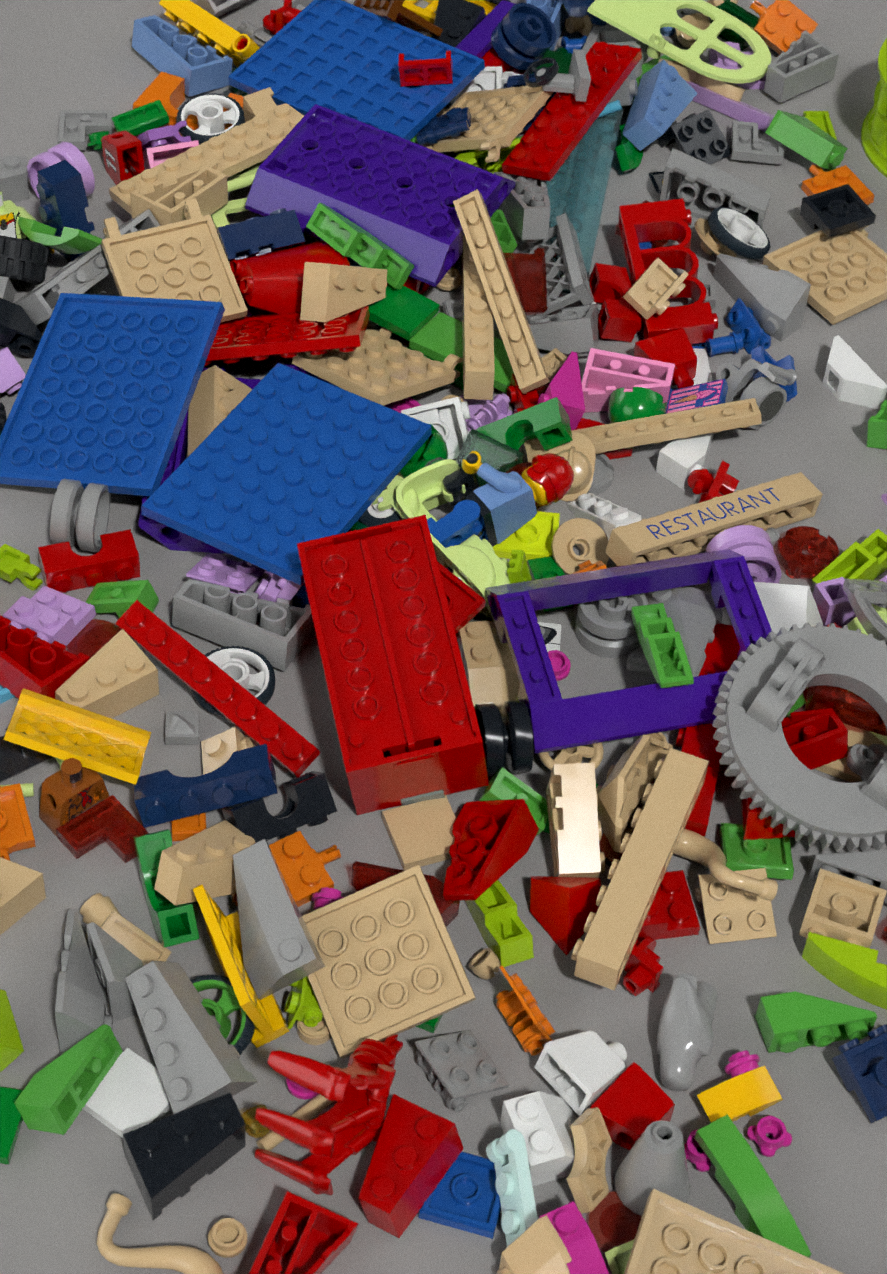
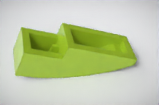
[812,529,887,584]
[465,880,534,967]
[802,932,887,1010]

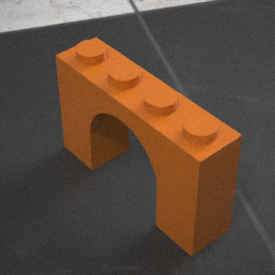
[133,72,243,137]

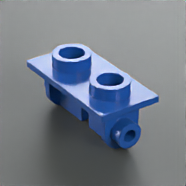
[725,298,771,355]

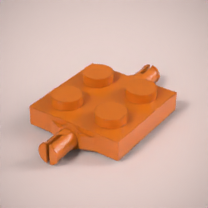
[749,0,818,55]
[801,164,874,205]
[0,783,36,861]
[231,831,341,907]

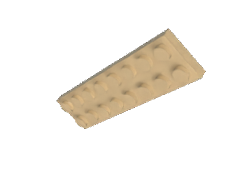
[109,103,304,215]

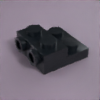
[800,184,876,238]

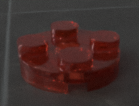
[776,526,839,579]

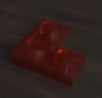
[56,795,149,863]

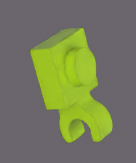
[0,544,43,590]

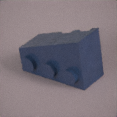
[36,160,95,262]
[217,208,305,263]

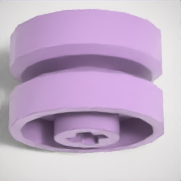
[27,142,95,199]
[705,525,782,584]

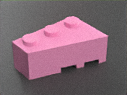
[582,348,675,413]

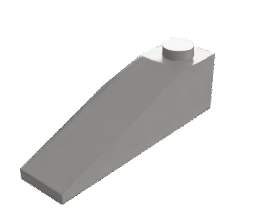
[713,253,811,342]

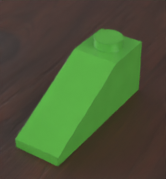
[14,1024,122,1135]

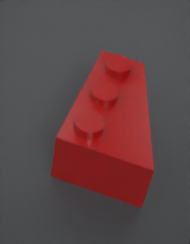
[782,708,848,770]
[358,1094,464,1238]
[249,1191,359,1274]

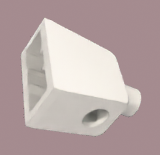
[534,1030,627,1117]

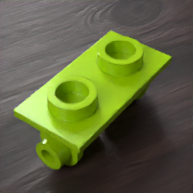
[285,976,323,1029]

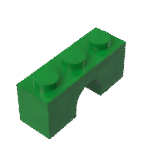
[476,397,573,470]

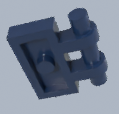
[416,107,471,146]

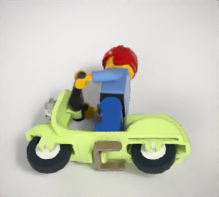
[358,451,574,622]

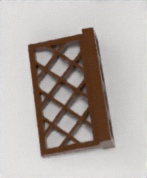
[353,0,443,37]

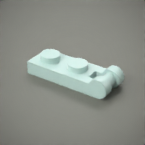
[486,1129,538,1247]

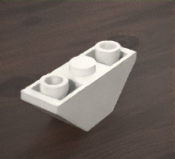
[822,335,887,409]

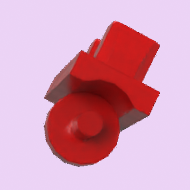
[263,0,301,35]
[687,460,739,503]
[623,937,664,996]

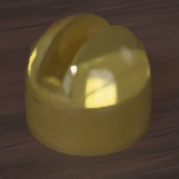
[242,1105,270,1138]

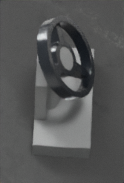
[523,49,591,102]

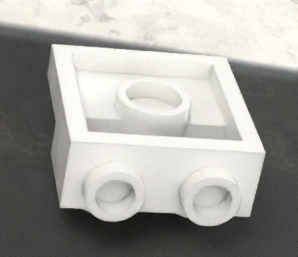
[401,397,477,459]

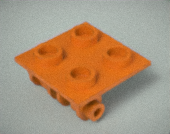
[496,966,556,1056]

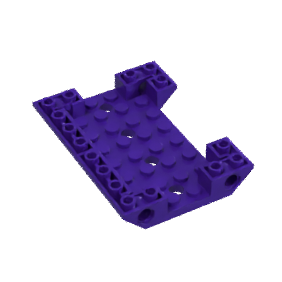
[245,104,516,287]

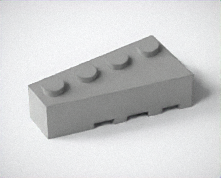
[172,579,315,672]

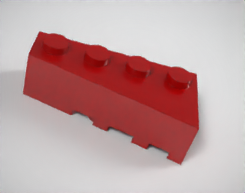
[0,615,90,699]

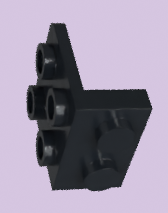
[657,109,731,165]

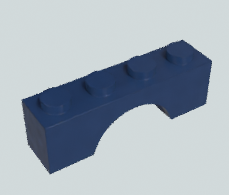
[134,743,278,828]

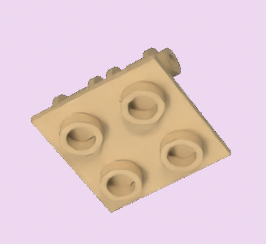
[696,868,777,944]

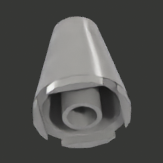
[615,1121,690,1218]

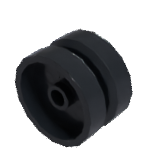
[474,699,533,776]

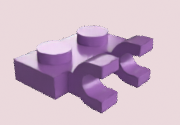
[136,120,191,150]

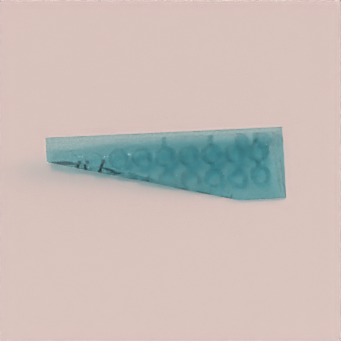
[546,110,623,294]

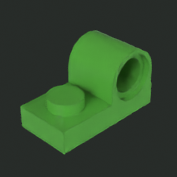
[86,580,159,618]
[479,767,548,836]

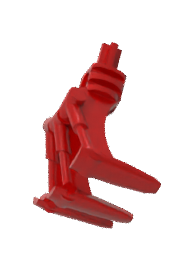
[254,1035,403,1196]

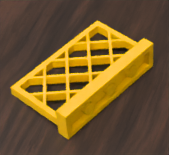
[3,688,151,785]
[193,884,290,1048]

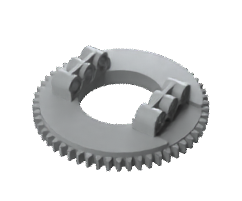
[712,622,887,853]

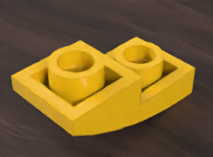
[697,1066,783,1123]

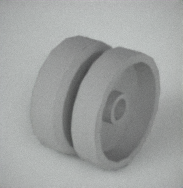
[50,479,110,552]
[575,593,648,658]

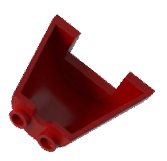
[229,241,350,314]

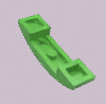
[18,217,102,254]

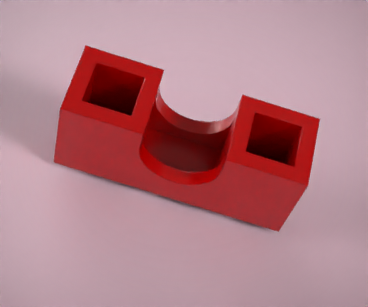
[589,263,642,342]
[38,529,140,593]

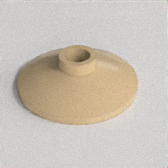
[695,218,737,257]
[552,518,609,575]

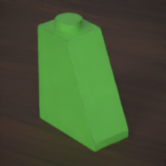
[765,110,848,170]

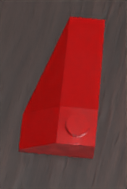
[443,799,539,901]

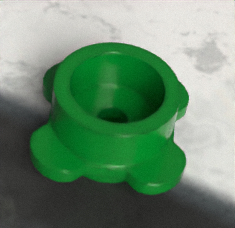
[87,130,109,150]

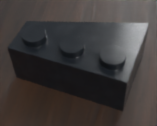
[431,0,486,47]
[123,1092,246,1220]

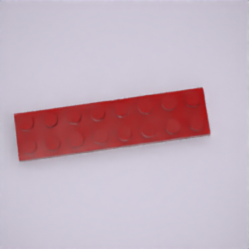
[502,42,642,181]

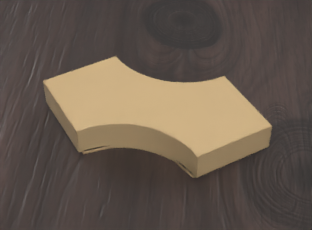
[566,1107,612,1213]

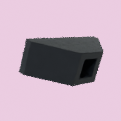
[0,298,43,359]

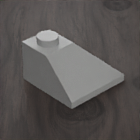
[86,922,143,1022]

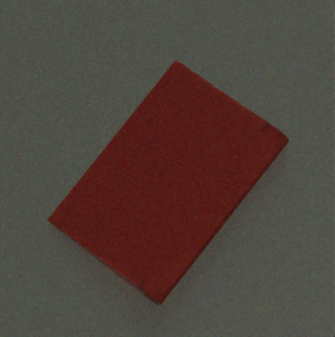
[503,248,548,313]

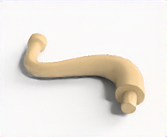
[674,829,778,901]
[97,1193,224,1274]

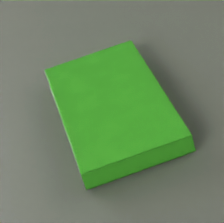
[409,312,514,393]

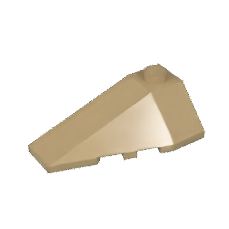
[497,1215,572,1274]

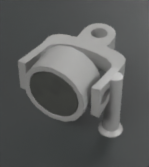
[716,359,797,430]

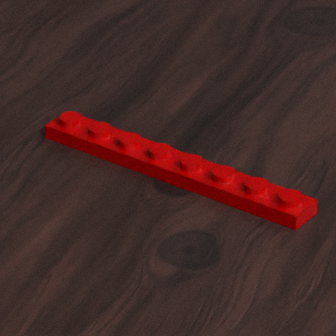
[115,600,320,777]

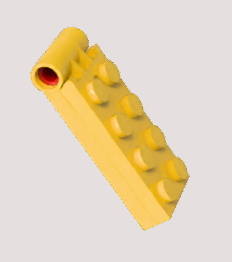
[158,0,260,67]

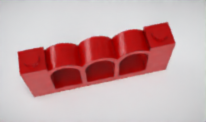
[618,198,718,344]

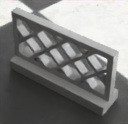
[512,213,594,318]

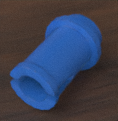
[706,332,743,357]

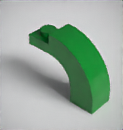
[134,829,200,948]

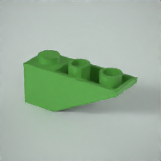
[755,991,877,1053]

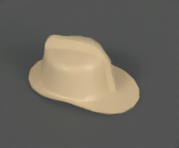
[548,432,596,502]

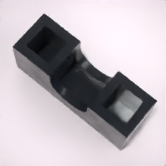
[222,771,337,843]

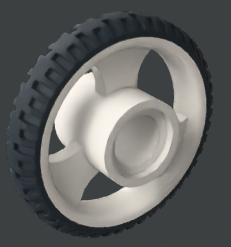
[176,93,245,145]
[708,207,770,259]
[192,646,276,717]

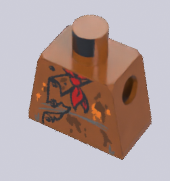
[39,758,113,840]

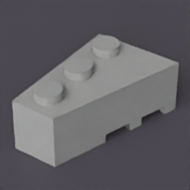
[763,30,839,103]

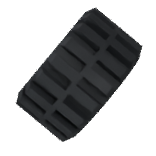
[0,235,50,284]

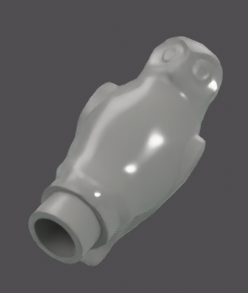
[657,974,718,1091]

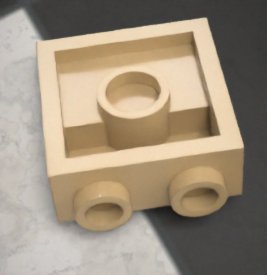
[799,868,887,948]

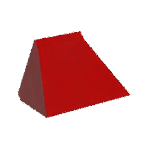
[529,876,601,956]

